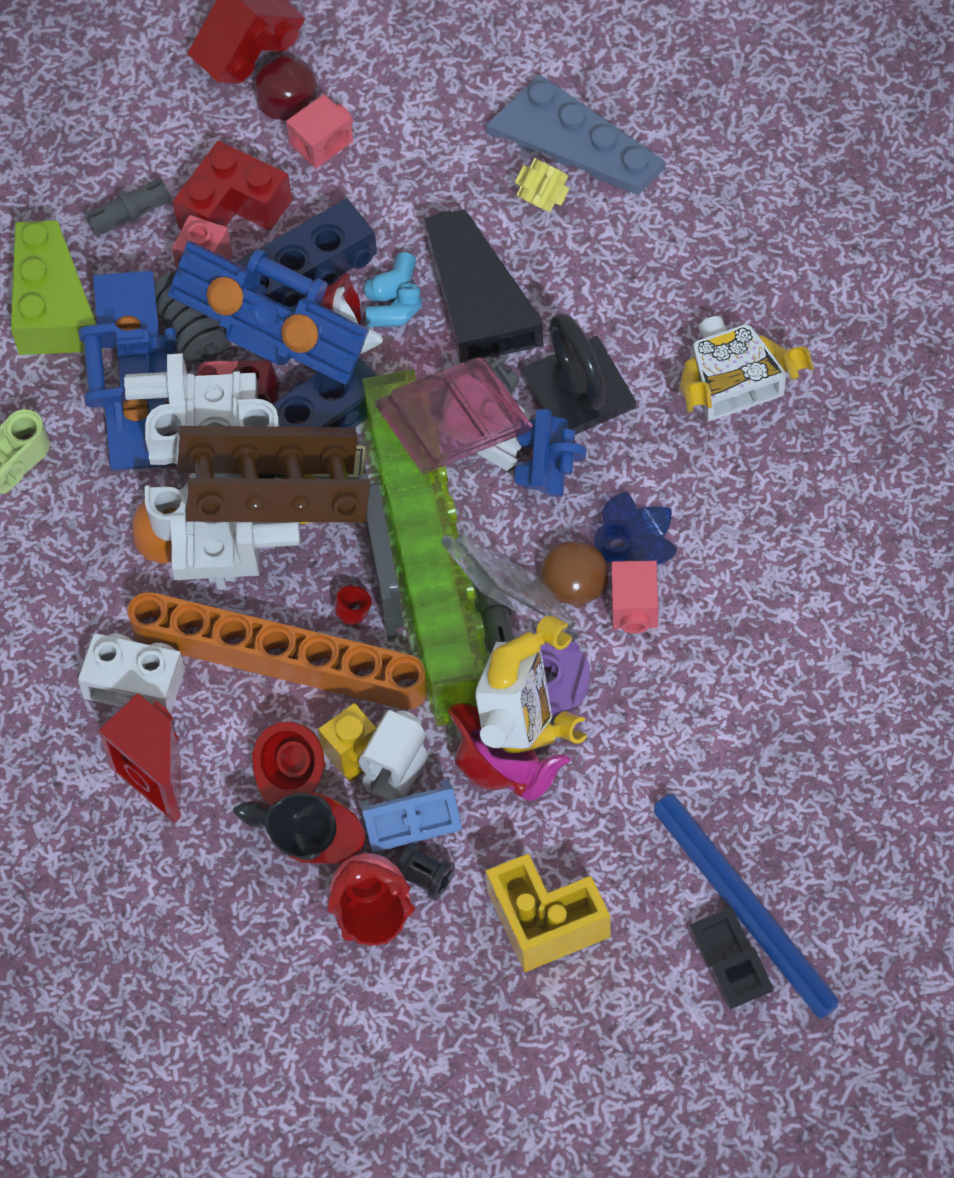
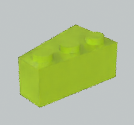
[11,220,103,355]

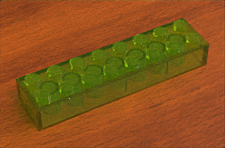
[362,369,490,726]

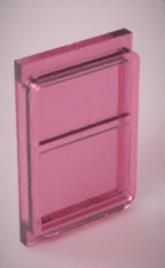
[375,358,533,474]

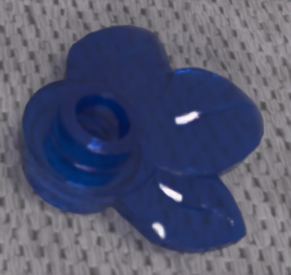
[594,491,677,565]

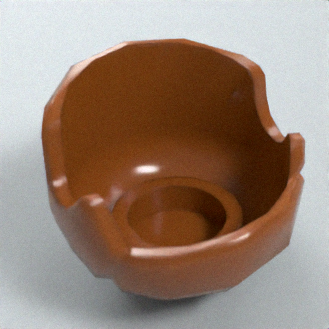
[537,541,609,608]

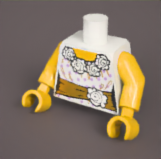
[679,316,814,422]
[476,615,587,753]

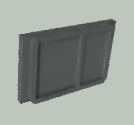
[359,474,404,639]

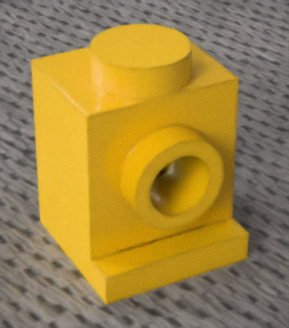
[318,703,376,783]

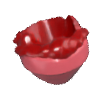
[327,853,415,946]

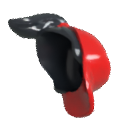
[233,792,365,864]

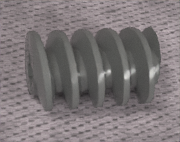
[154,270,230,363]

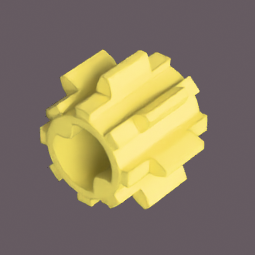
[514,158,570,212]

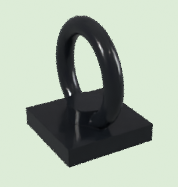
[520,313,636,435]

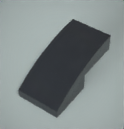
[688,907,774,1010]

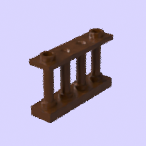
[175,426,370,523]

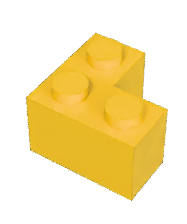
[485,853,611,973]

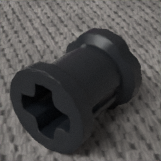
[397,842,455,901]

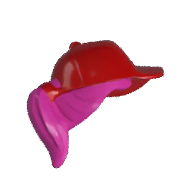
[447,703,570,801]

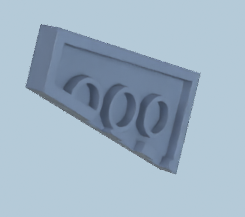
[485,74,665,195]

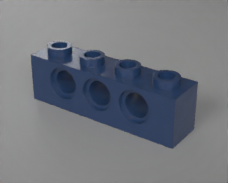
[235,198,377,307]
[240,357,387,479]

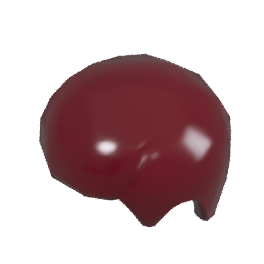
[255,57,318,121]

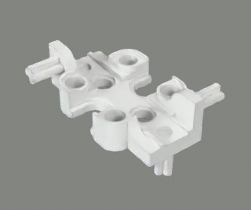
[124,353,301,589]

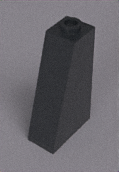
[424,209,543,365]

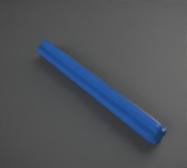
[654,794,839,1018]

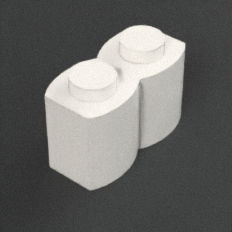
[359,710,428,801]

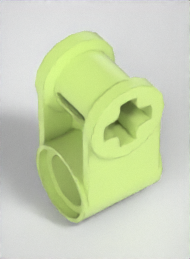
[0,409,50,494]

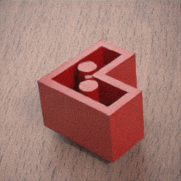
[187,0,306,84]
[172,141,293,231]

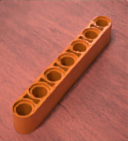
[127,592,428,710]

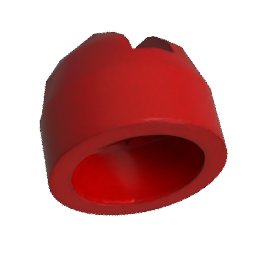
[334,585,372,625]

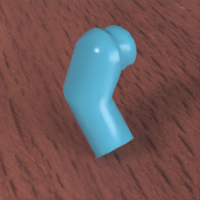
[364,252,416,302]
[366,283,423,328]

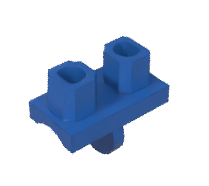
[514,409,587,497]

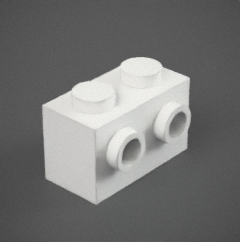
[78,633,185,714]

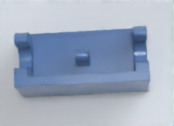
[359,779,462,853]

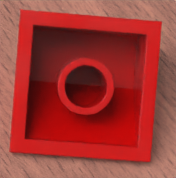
[98,693,181,823]

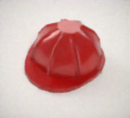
[252,721,326,805]

